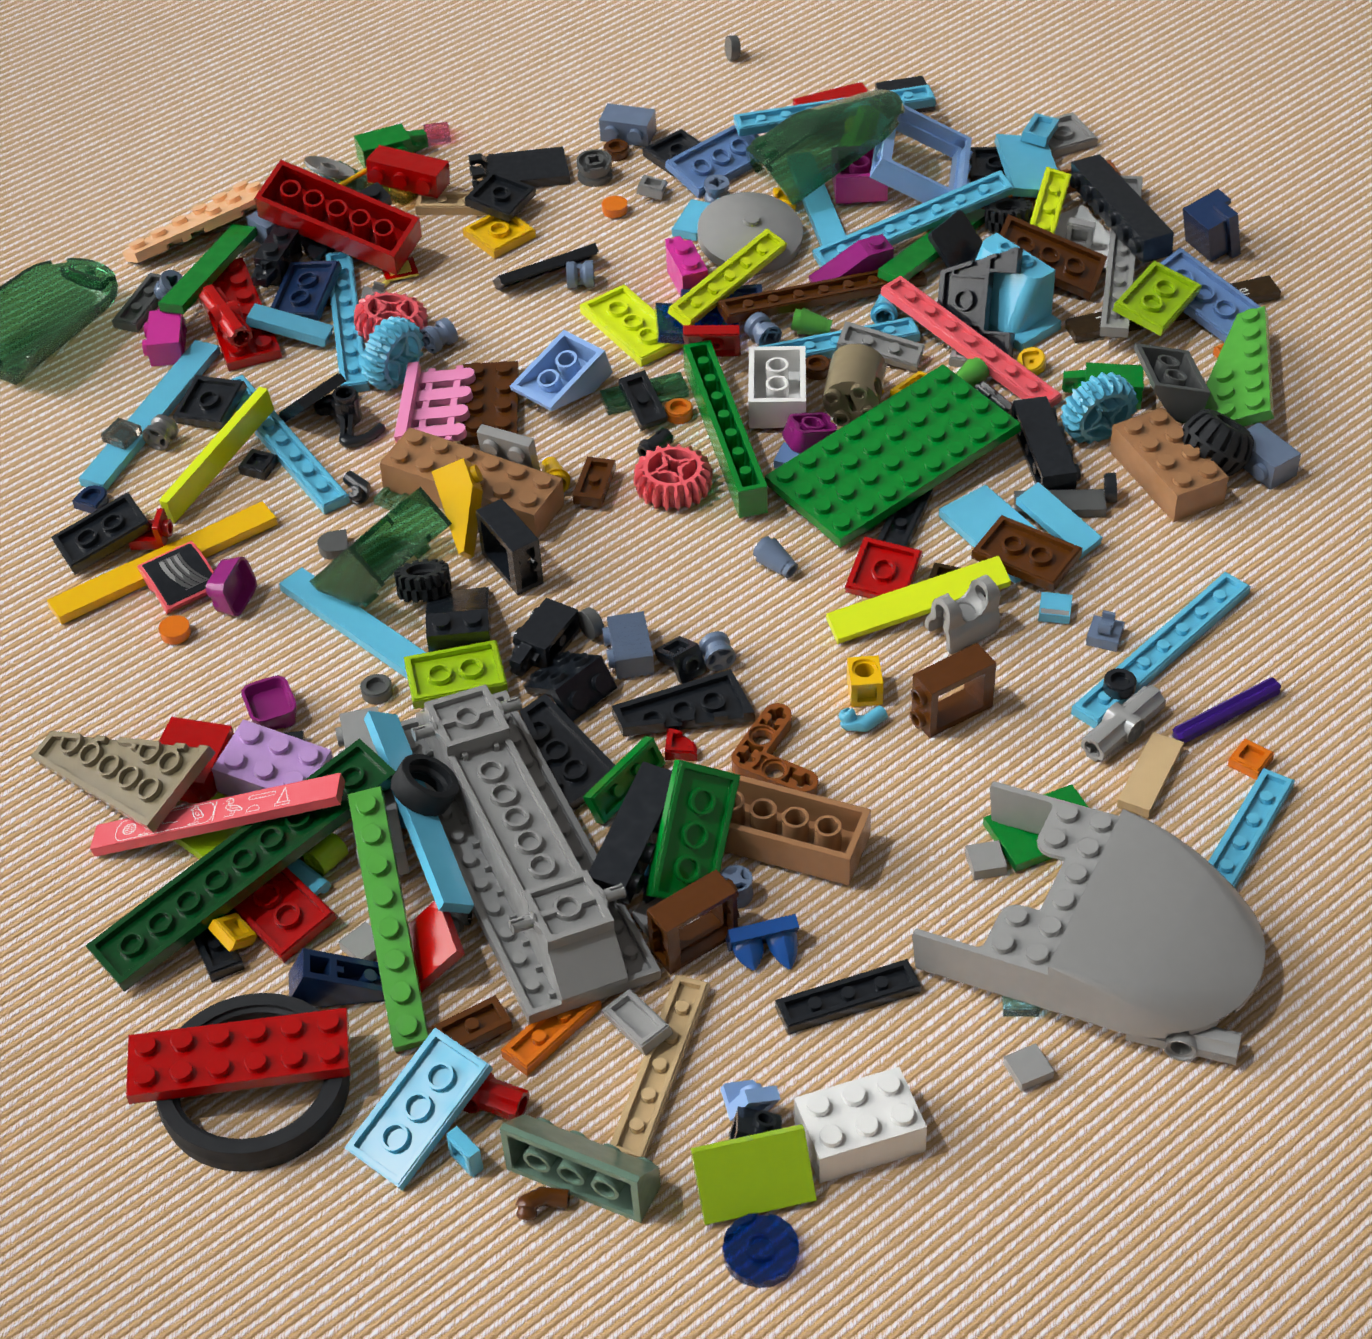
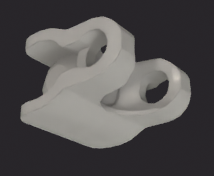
[925,574,1000,654]

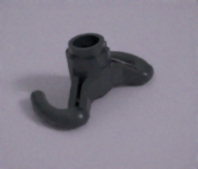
[314,385,386,448]

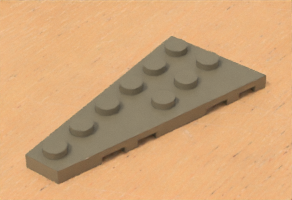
[31,731,216,832]

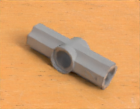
[1081,685,1166,762]
[1125,1027,1242,1065]

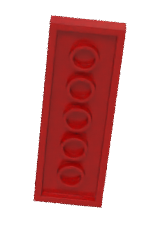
[205,257,282,372]
[126,1007,351,1104]

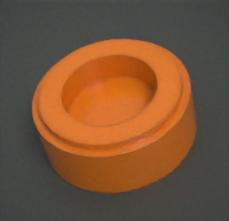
[602,195,628,219]
[664,398,693,424]
[159,615,191,645]

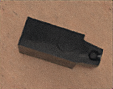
[251,226,303,288]
[509,598,580,677]

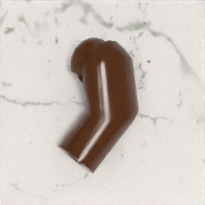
[516,1187,570,1220]

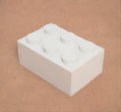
[748,346,806,429]
[794,1067,927,1184]

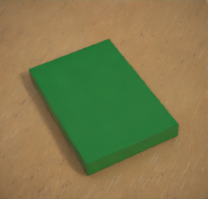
[983,784,1088,872]

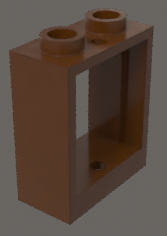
[910,643,996,738]
[647,869,740,975]

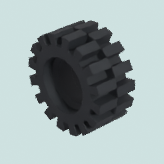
[984,196,1032,234]
[394,559,452,603]

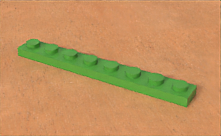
[347,786,429,1053]

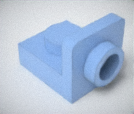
[720,1080,781,1121]

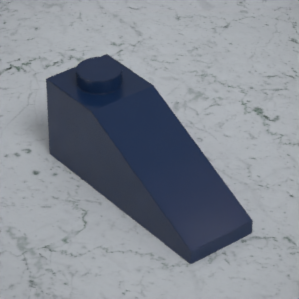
[289,948,385,1007]

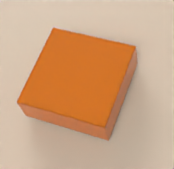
[1228,739,1274,780]

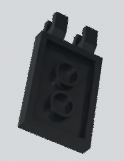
[468,147,570,189]

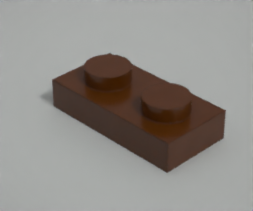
[572,456,616,508]
[432,995,513,1050]

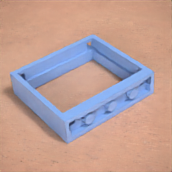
[870,99,973,203]

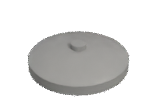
[697,192,803,274]

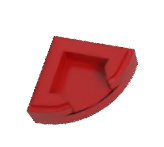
[664,728,697,761]

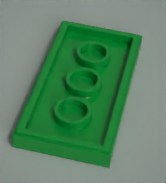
[645,760,741,899]

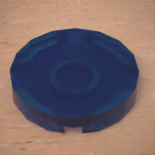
[722,1213,800,1288]

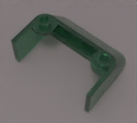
[309,487,452,607]

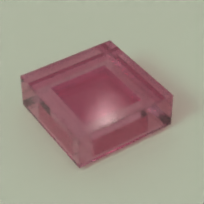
[423,122,451,146]

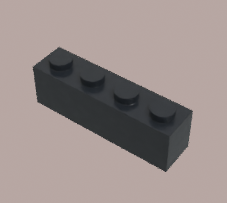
[1012,396,1081,490]
[589,762,672,904]

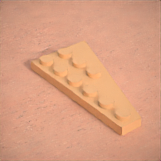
[122,181,263,263]

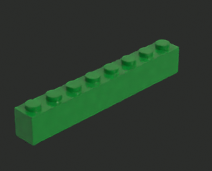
[683,340,768,518]

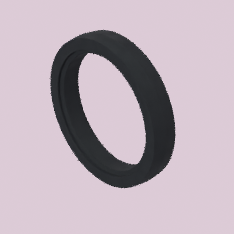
[156,993,350,1172]

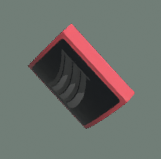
[137,541,214,614]

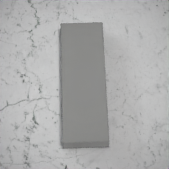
[836,321,925,372]

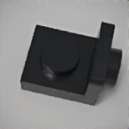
[654,636,707,684]

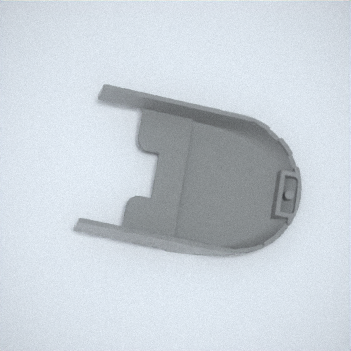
[912,781,1266,1038]

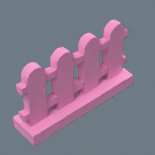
[394,361,476,443]

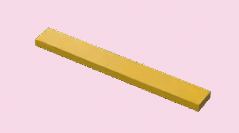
[47,501,278,625]

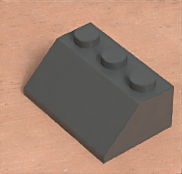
[1133,343,1210,423]

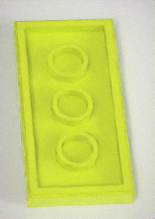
[580,284,684,367]

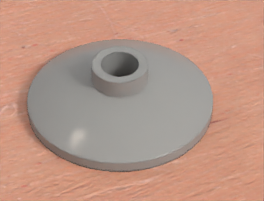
[304,156,355,182]

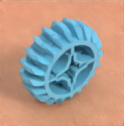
[360,316,424,391]
[1060,372,1138,444]

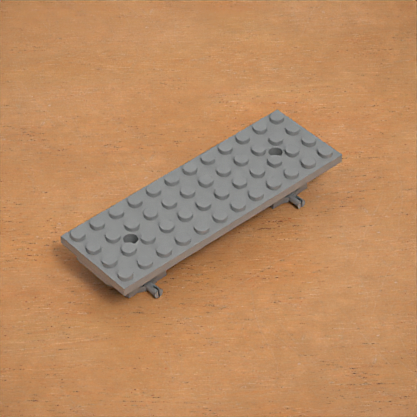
[400,684,661,1024]

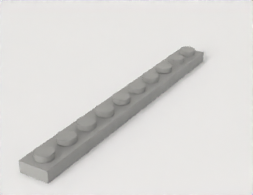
[1100,175,1143,338]

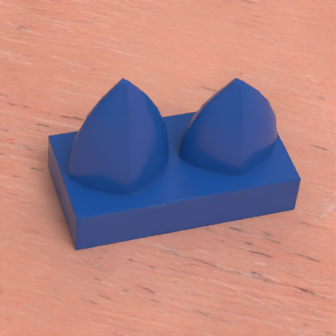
[725,914,799,971]

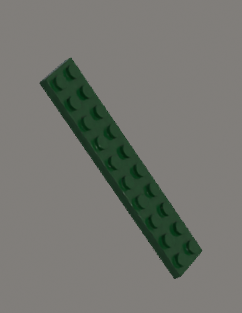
[85,738,396,992]

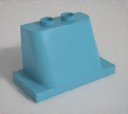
[975,232,1061,352]

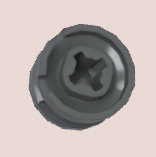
[577,149,613,187]

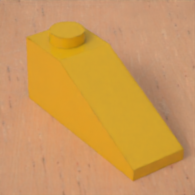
[432,458,483,559]

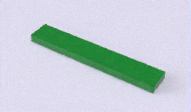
[878,208,985,282]
[158,224,257,314]

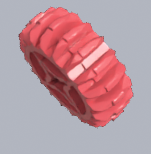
[354,291,428,341]
[634,443,713,511]

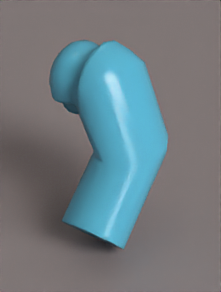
[838,705,888,732]

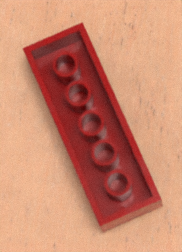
[254,160,422,275]

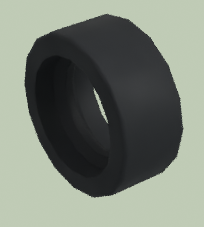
[391,754,459,816]

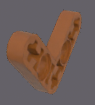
[731,703,819,795]

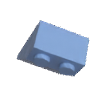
[510,330,613,411]

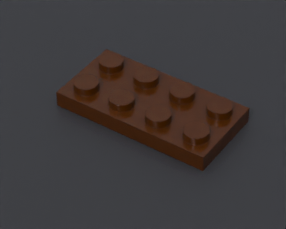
[1000,214,1108,300]
[460,361,519,446]

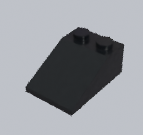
[426,587,492,652]

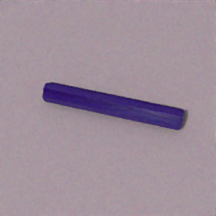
[1172,677,1281,744]

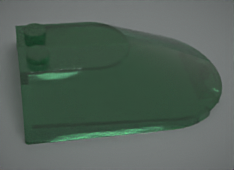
[745,90,904,205]
[0,258,118,385]

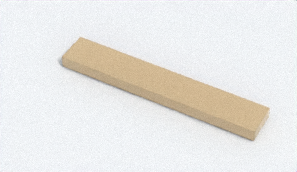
[610,975,710,1158]

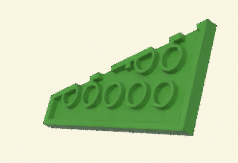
[1205,306,1274,427]

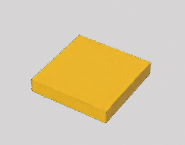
[462,215,536,259]

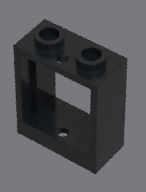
[476,499,544,595]

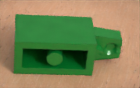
[354,123,429,169]
[1062,362,1144,410]

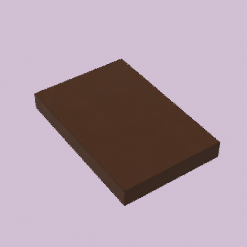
[971,515,1082,592]

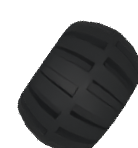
[1182,409,1254,476]

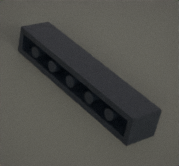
[1069,154,1174,264]

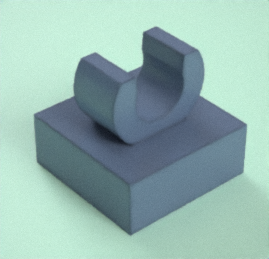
[1086,610,1125,652]

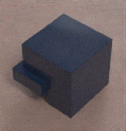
[1183,189,1241,262]

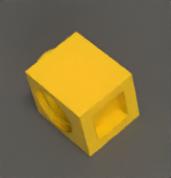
[846,655,883,707]

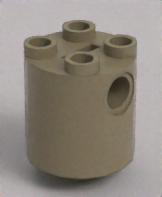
[822,344,886,426]

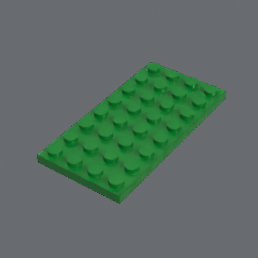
[765,364,1021,548]

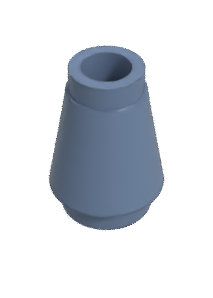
[753,536,798,578]

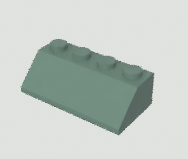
[500,1114,661,1223]

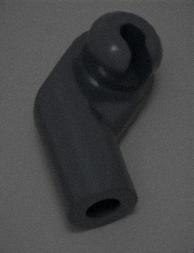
[343,471,371,504]

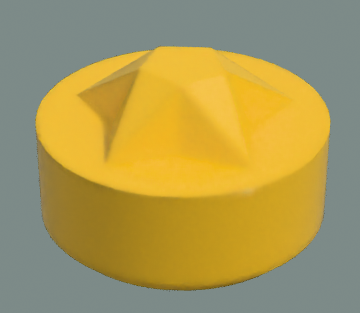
[1017,347,1047,376]

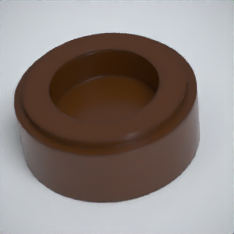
[604,139,629,161]
[806,355,830,380]

